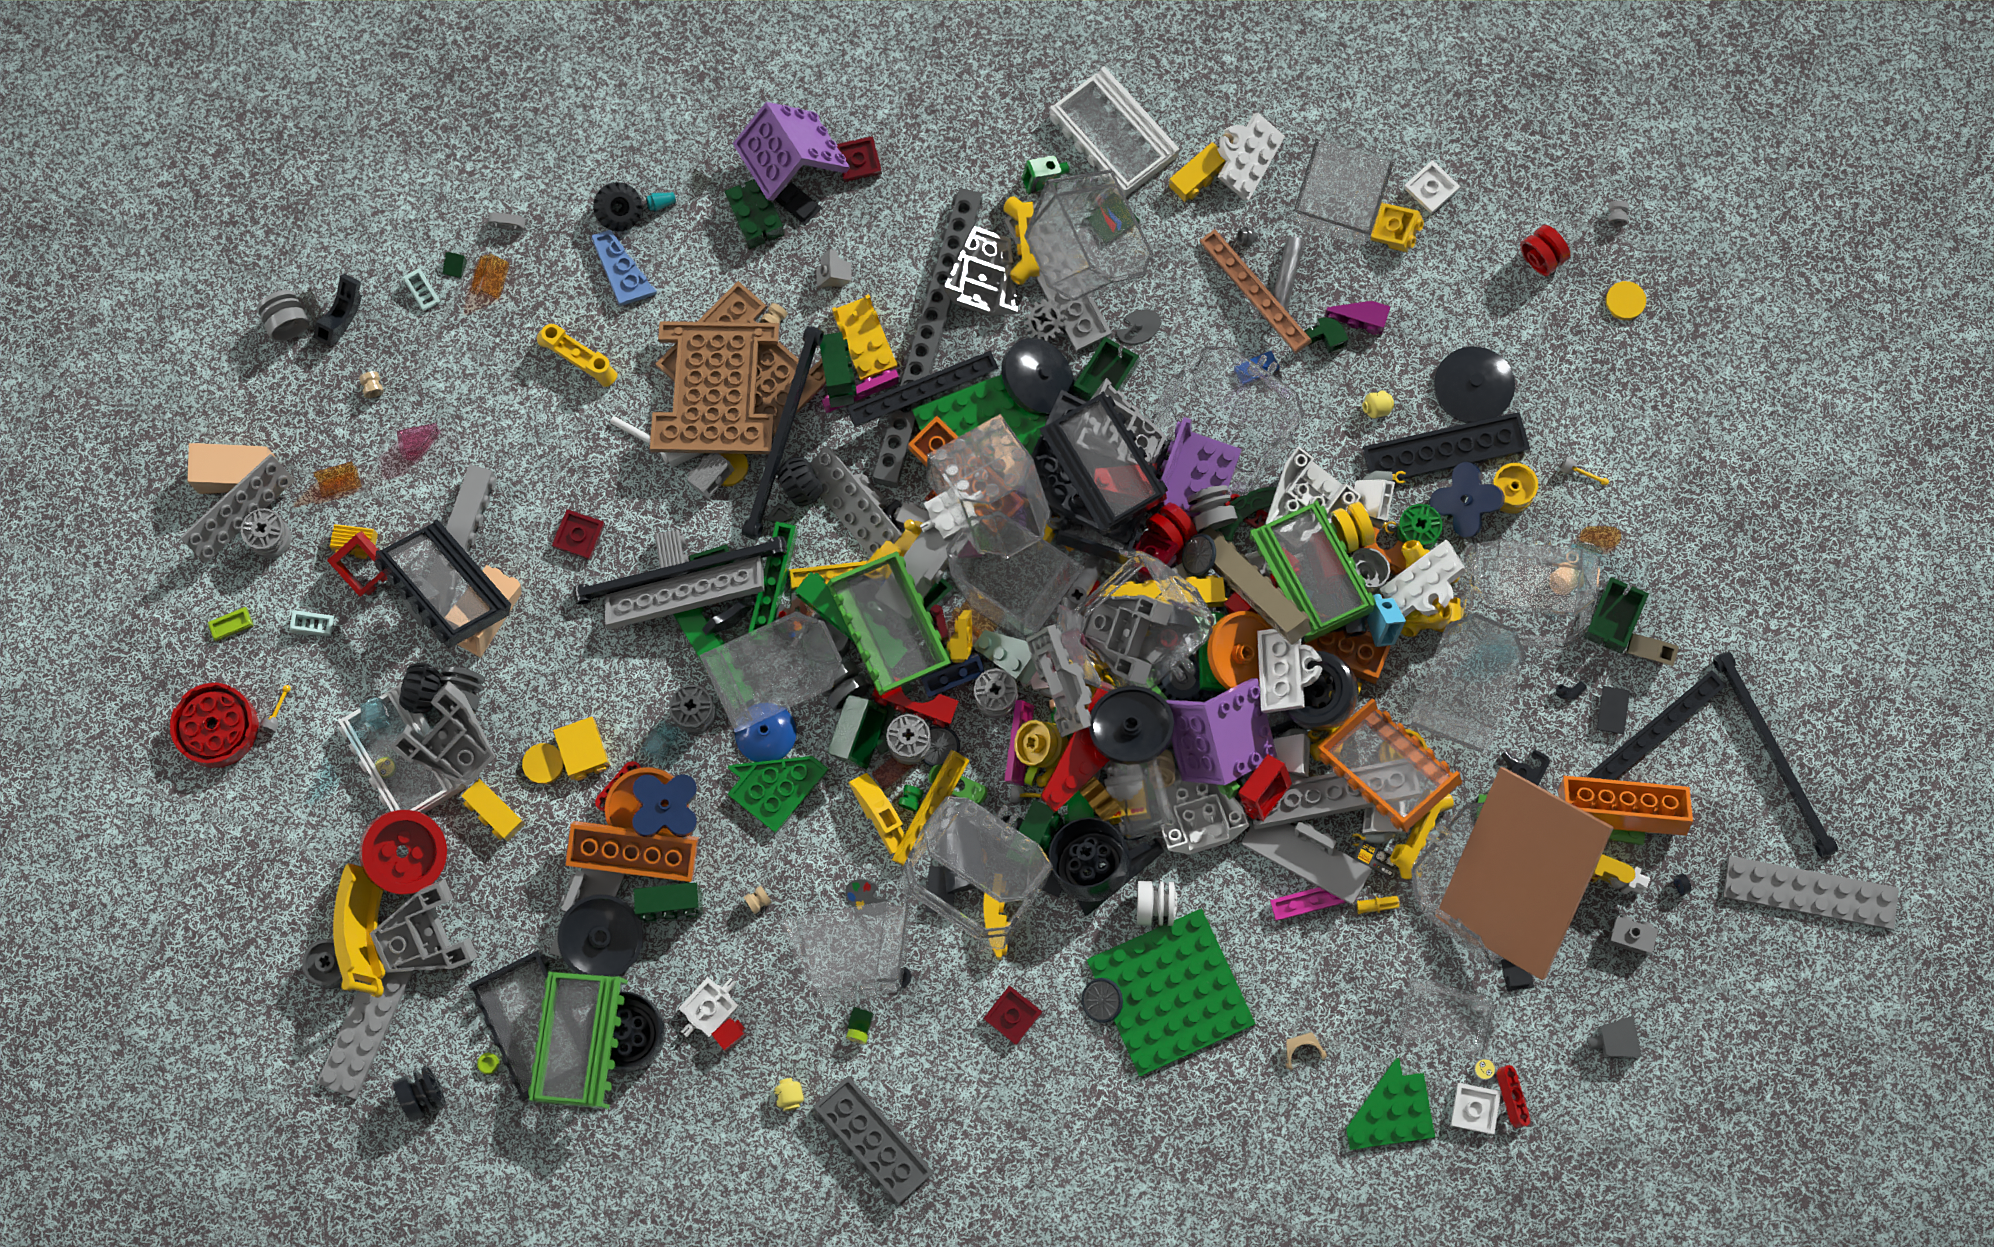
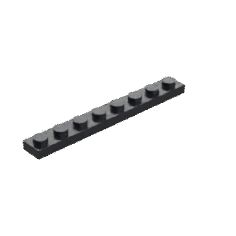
[846,350,999,428]
[1587,670,1726,780]

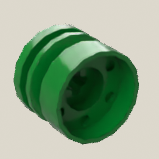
[1396,504,1443,551]

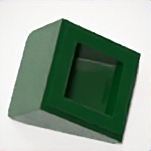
[442,251,467,279]
[847,1006,874,1035]

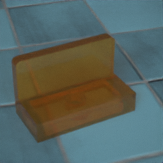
[470,253,510,299]
[313,461,362,498]
[951,599,998,638]

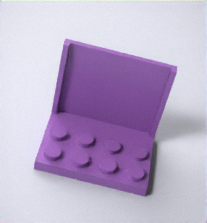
[732,102,850,201]
[1154,417,1242,518]
[1166,678,1277,785]

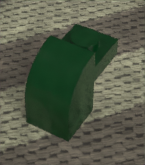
[1304,317,1349,353]

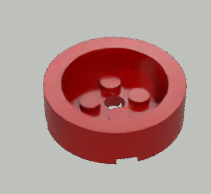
[170,683,259,768]
[359,810,447,894]

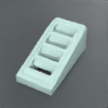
[403,268,441,312]
[289,610,334,636]

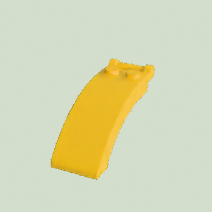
[333,863,385,998]

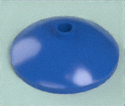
[735,703,797,762]

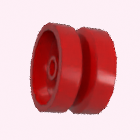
[1520,224,1571,276]
[1146,502,1197,555]

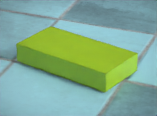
[207,607,254,642]

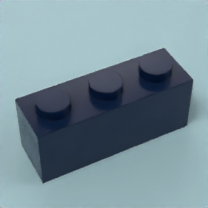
[921,650,985,697]

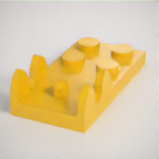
[831,294,898,381]

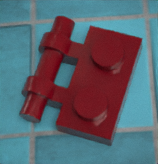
[931,605,949,648]

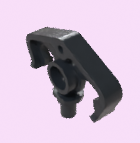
[1500,749,1550,786]

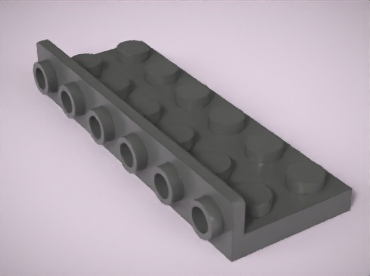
[811,1076,934,1207]

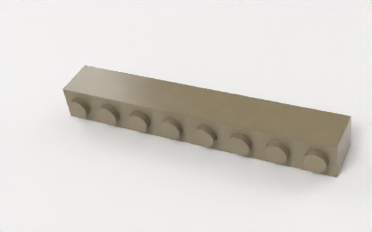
[1200,526,1311,645]

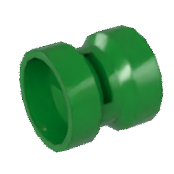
[898,785,924,812]

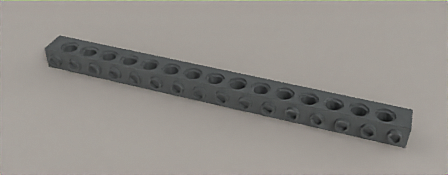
[871,188,983,489]

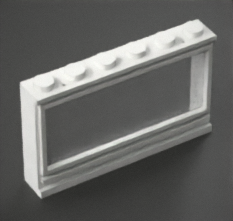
[1049,66,1179,198]
[338,682,467,814]

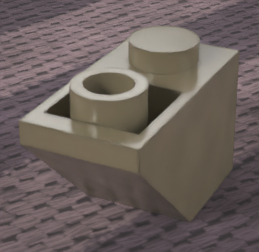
[1626,633,1679,666]

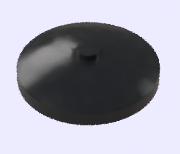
[1001,338,1074,416]
[1434,346,1515,423]
[1089,686,1174,765]
[557,894,643,977]

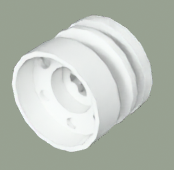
[1137,881,1177,926]

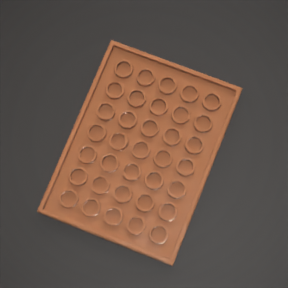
[1435,767,1614,980]

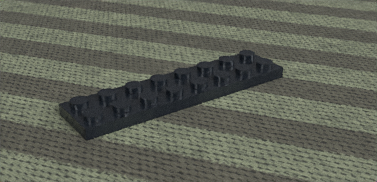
[1362,412,1530,482]

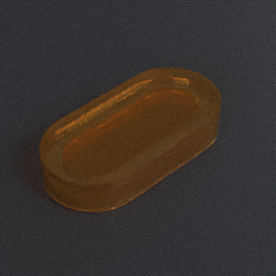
[1579,526,1621,548]

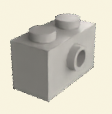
[1607,915,1658,956]

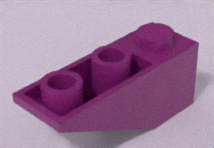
[1325,301,1391,335]

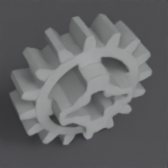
[1024,299,1068,343]

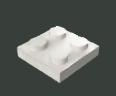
[1404,160,1460,215]
[1450,1083,1501,1135]

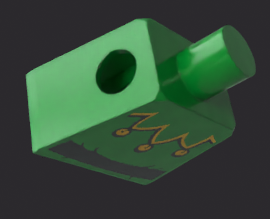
[1021,156,1070,195]

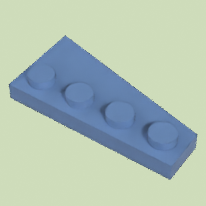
[592,230,657,307]

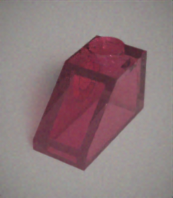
[396,423,441,461]

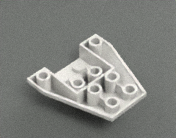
[1265,446,1362,549]
[1162,768,1249,854]

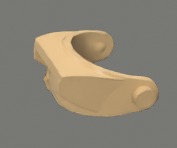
[1285,1032,1327,1070]

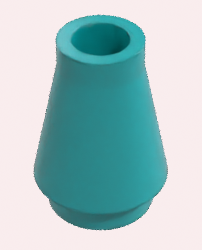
[646,192,676,212]

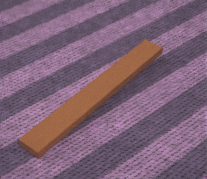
[1199,229,1312,354]

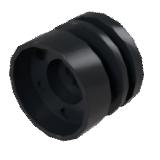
[393,1065,446,1122]

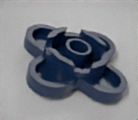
[1430,462,1505,538]
[633,774,697,838]

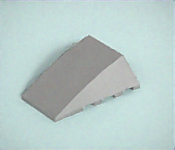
[943,226,1018,316]
[1074,378,1166,465]

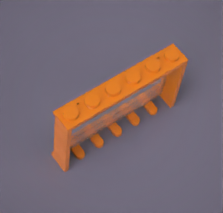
[1317,698,1462,833]

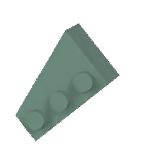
[973,630,1049,685]

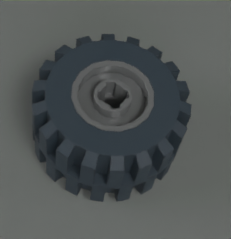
[1155,652,1205,702]

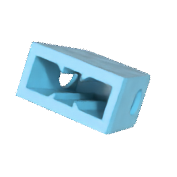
[1367,594,1406,647]

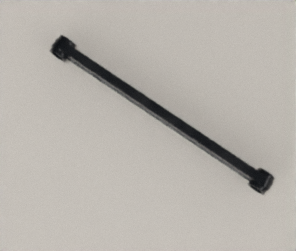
[742,326,824,540]
[573,536,787,605]
[1713,651,1838,858]

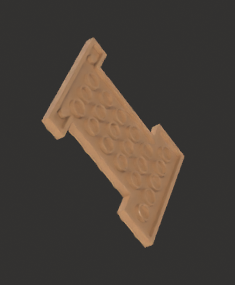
[655,281,826,455]
[650,321,780,454]

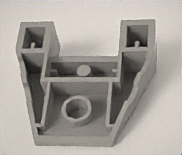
[1078,595,1173,684]
[390,681,495,786]
[370,879,478,973]

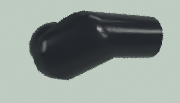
[883,499,902,525]
[1556,681,1587,700]

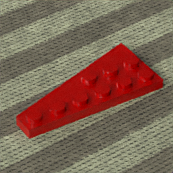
[1040,680,1111,812]

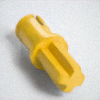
[1356,896,1399,914]

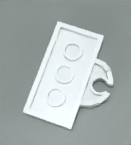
[1217,113,1285,201]
[1380,540,1467,617]
[1257,629,1322,713]

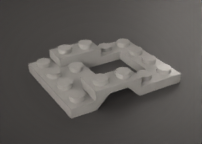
[1026,624,1092,737]

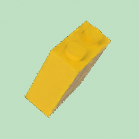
[553,716,611,781]

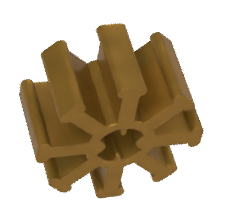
[1079,776,1121,821]

